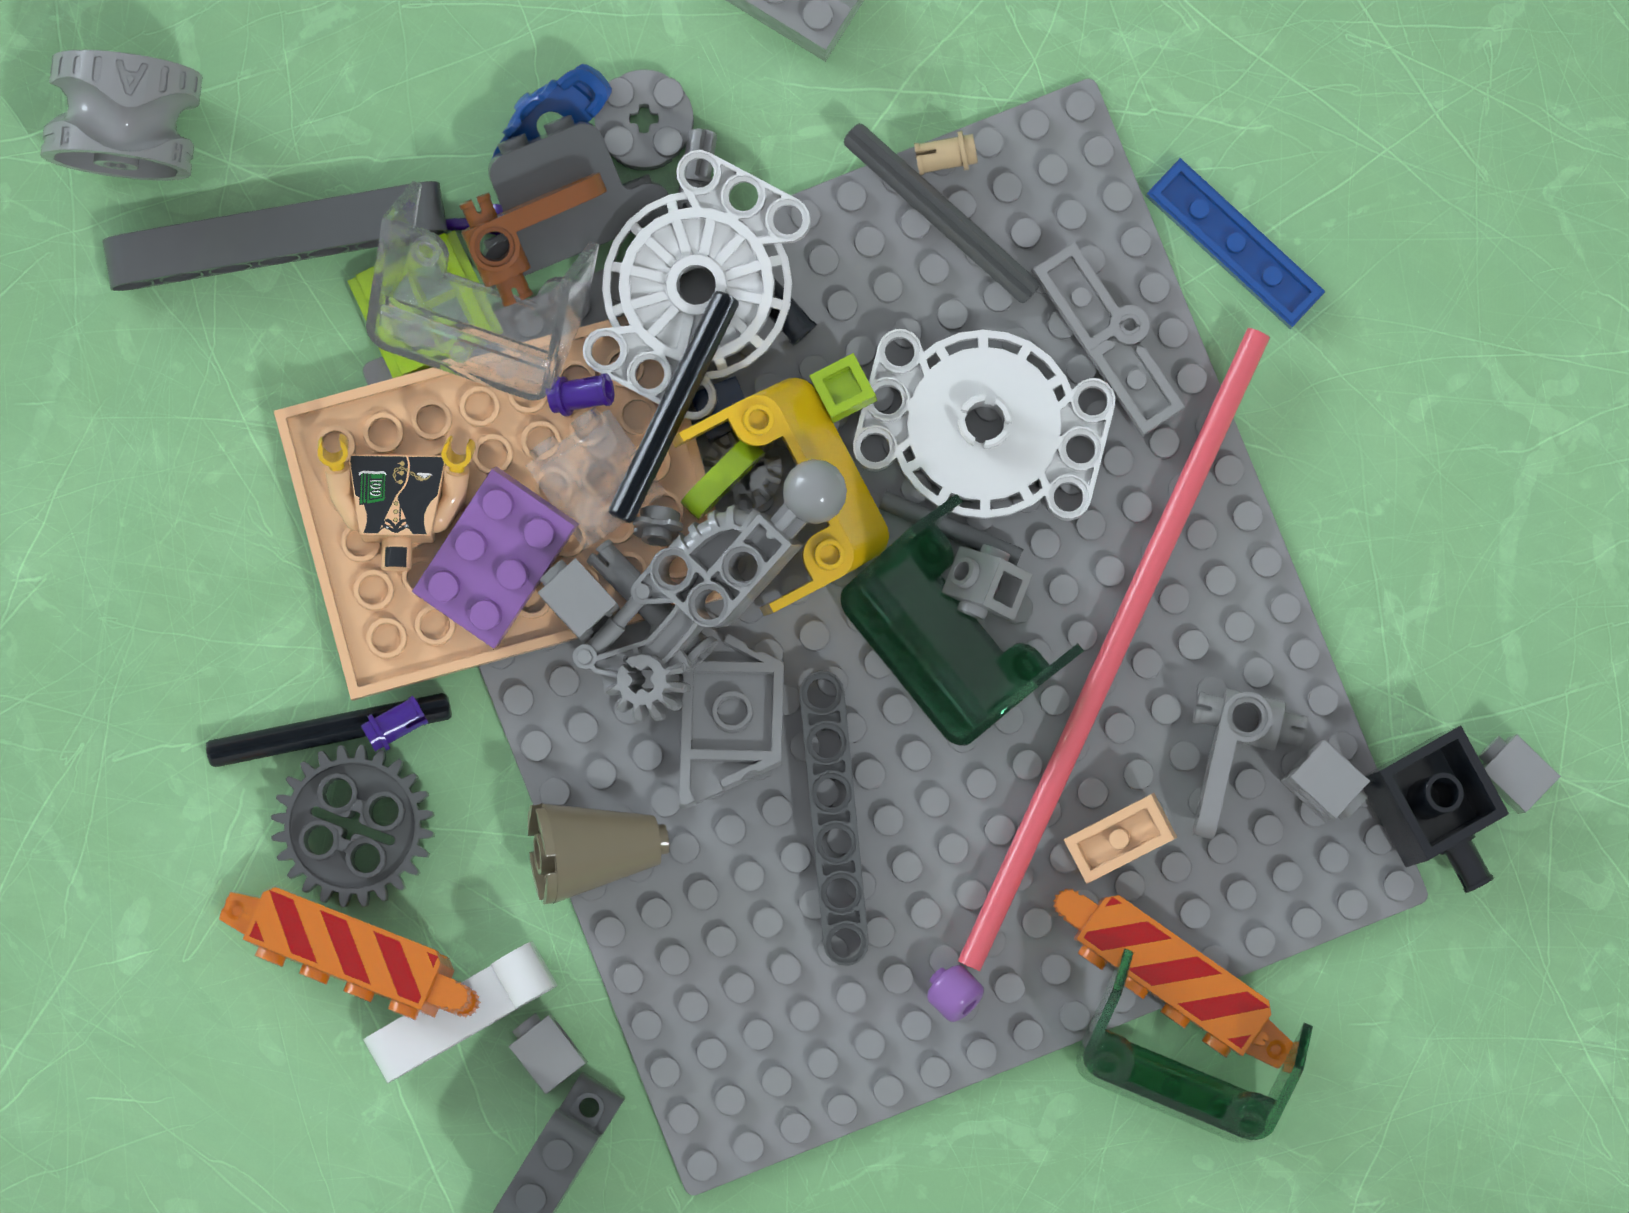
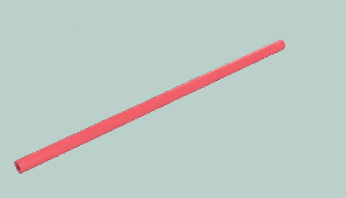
[958,328,1270,971]

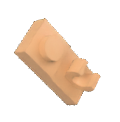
[1063,793,1177,884]

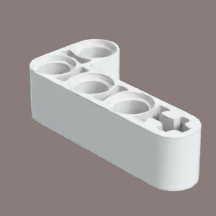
[363,942,558,1083]

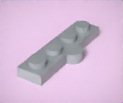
[1032,242,1185,437]

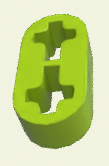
[680,440,765,520]

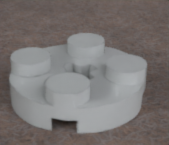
[595,70,694,171]

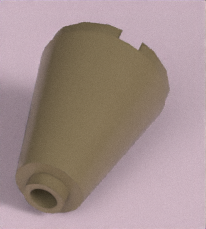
[527,803,669,904]

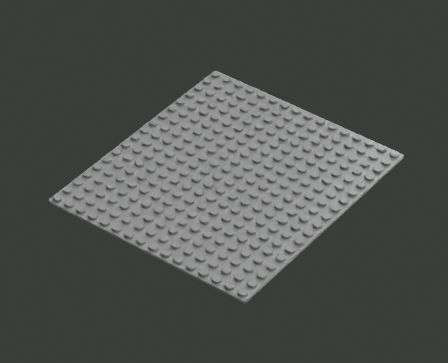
[363,79,1428,1195]

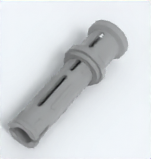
[587,539,718,673]

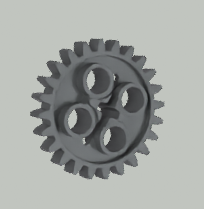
[271,745,435,907]

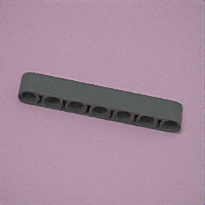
[103,181,448,291]

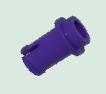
[547,373,615,417]
[361,696,429,752]

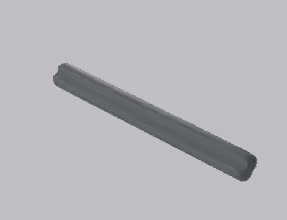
[844,123,1040,303]

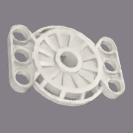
[583,150,811,420]
[853,329,1115,521]

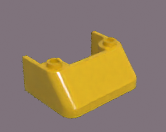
[673,378,889,616]

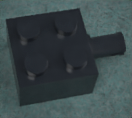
[1363,725,1509,893]

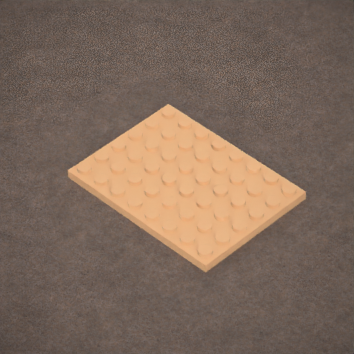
[274,315,723,701]

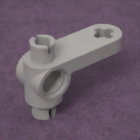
[1192,688,1308,839]

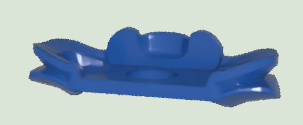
[491,64,612,160]

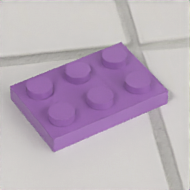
[412,466,579,649]

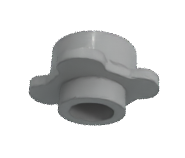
[633,505,683,547]

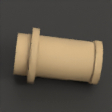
[914,131,978,175]

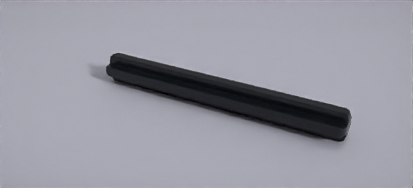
[609,291,739,523]
[206,693,452,767]

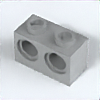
[538,558,620,644]
[1280,740,1370,822]

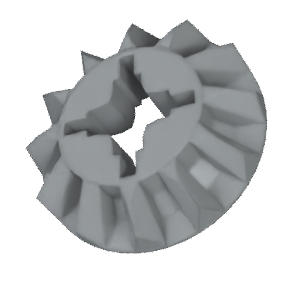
[703,431,782,510]

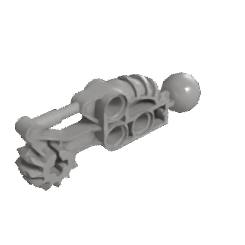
[573,459,847,722]

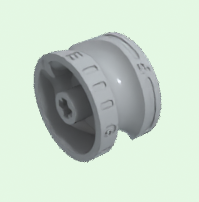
[40,50,203,181]

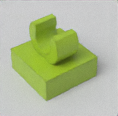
[809,353,877,423]

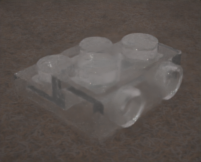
[525,407,667,550]

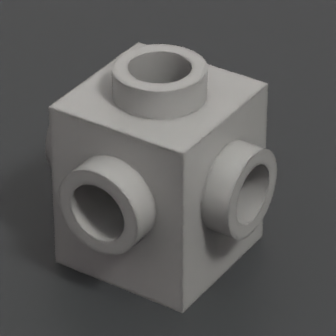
[942,544,1033,621]

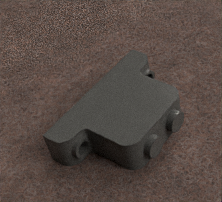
[483,115,669,289]
[493,1072,625,1213]

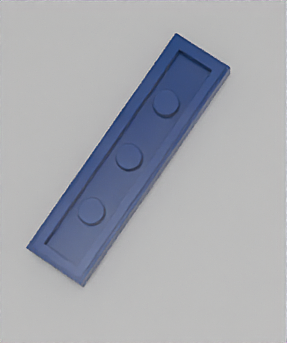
[1146,158,1326,330]

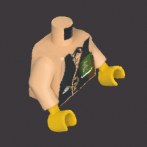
[317,434,476,571]

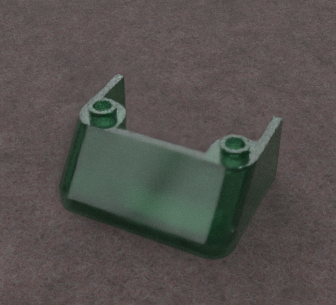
[840,494,1084,746]
[1076,948,1313,1144]

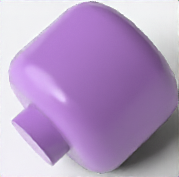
[927,965,984,1022]

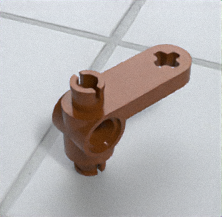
[459,172,607,307]

